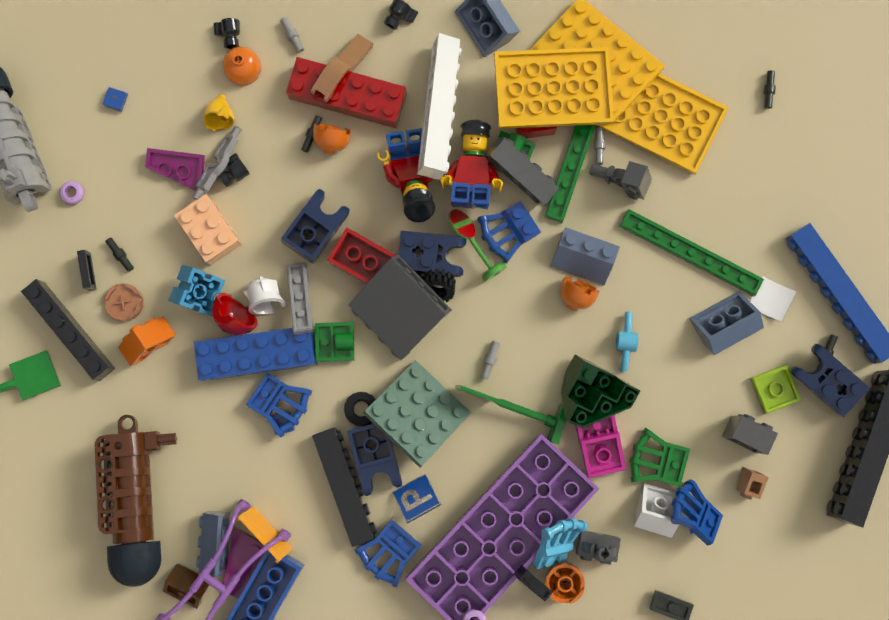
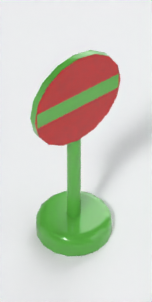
[448,209,507,282]

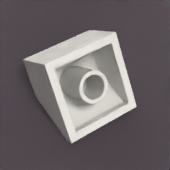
[634,483,679,538]

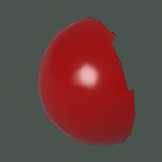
[212,293,258,336]

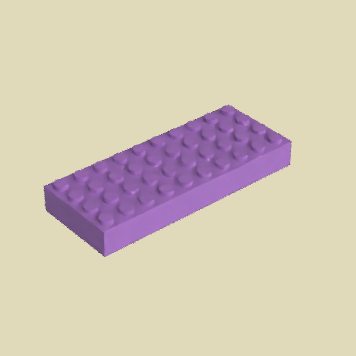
[405,434,599,620]

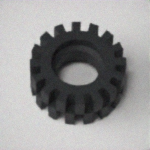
[422,269,456,302]

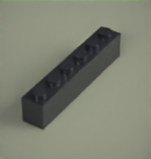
[21,279,115,381]
[312,427,377,547]

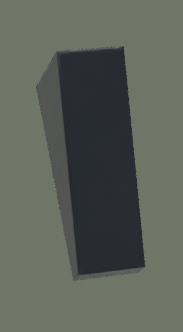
[514,565,553,601]

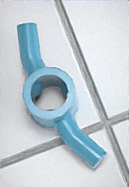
[616,312,638,372]

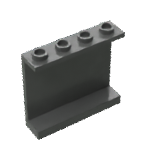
[348,255,452,360]

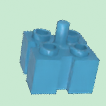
[168,265,225,316]

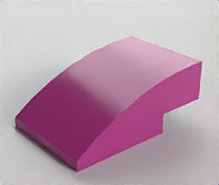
[575,415,626,478]

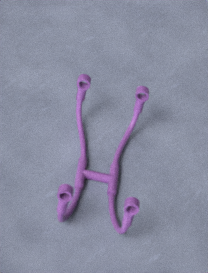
[155,499,291,620]

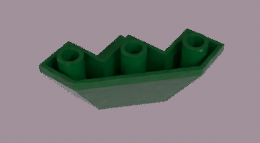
[561,354,640,428]

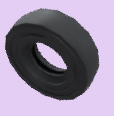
[344,392,376,426]

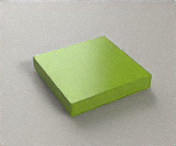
[750,364,802,414]

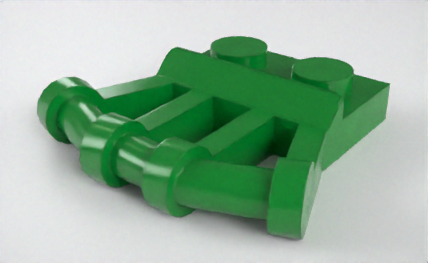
[629,427,690,487]

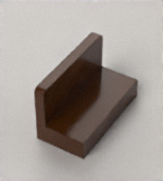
[163,564,209,609]

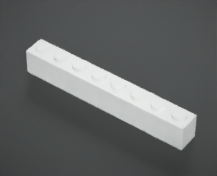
[417,33,462,180]

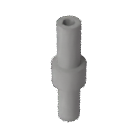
[280,17,304,53]
[594,127,606,165]
[481,341,500,380]

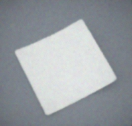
[750,277,796,321]

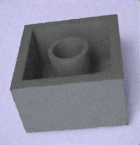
[722,414,778,455]

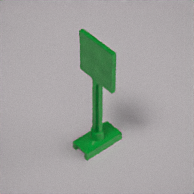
[0,350,61,400]
[455,385,566,444]

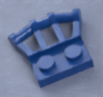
[477,201,541,264]
[246,372,312,438]
[671,479,723,546]
[354,519,421,587]

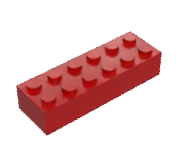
[286,57,407,129]

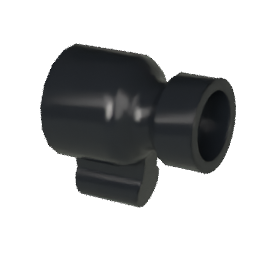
[384,0,418,30]
[214,18,240,49]
[219,153,250,187]

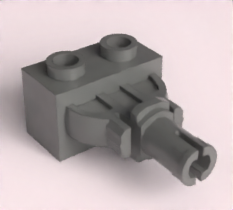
[589,161,652,200]
[576,531,621,565]

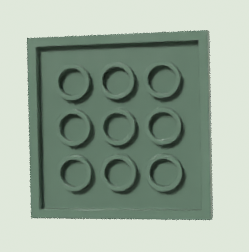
[363,360,471,468]

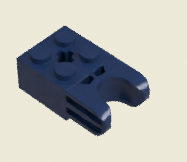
[281,189,350,264]
[398,231,467,277]
[790,343,871,417]
[347,424,402,496]

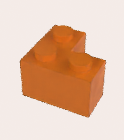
[118,316,176,366]

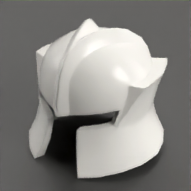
[243,276,286,315]

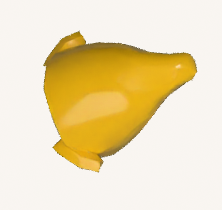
[203,94,235,131]

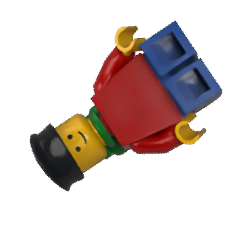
[440,120,503,210]
[377,128,435,223]

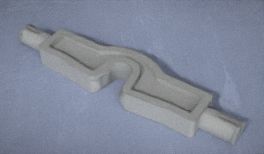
[192,126,242,200]

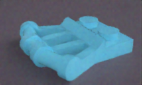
[532,518,588,569]

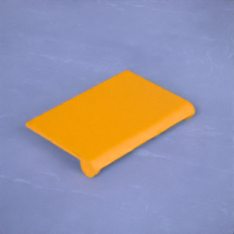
[236,506,293,563]

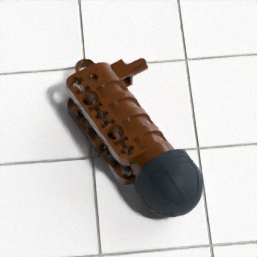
[95,415,177,587]

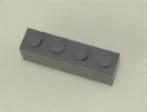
[484,138,559,205]

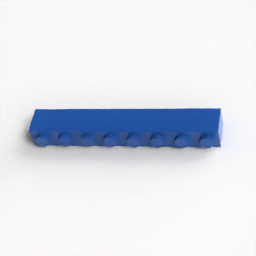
[785,223,889,364]

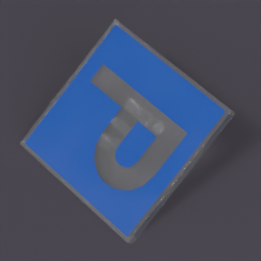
[392,473,442,524]

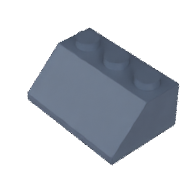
[455,0,520,57]
[551,227,620,285]
[690,291,764,355]
[196,511,230,577]

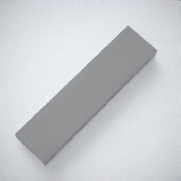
[287,262,314,335]

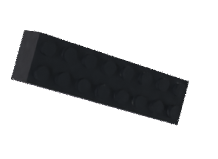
[826,370,889,528]

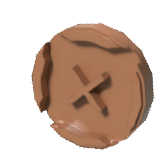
[104,283,143,321]

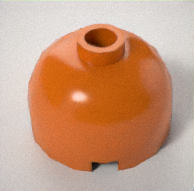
[223,46,262,86]
[313,124,351,155]
[560,276,600,311]
[545,562,585,604]

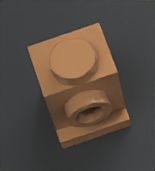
[736,466,769,499]

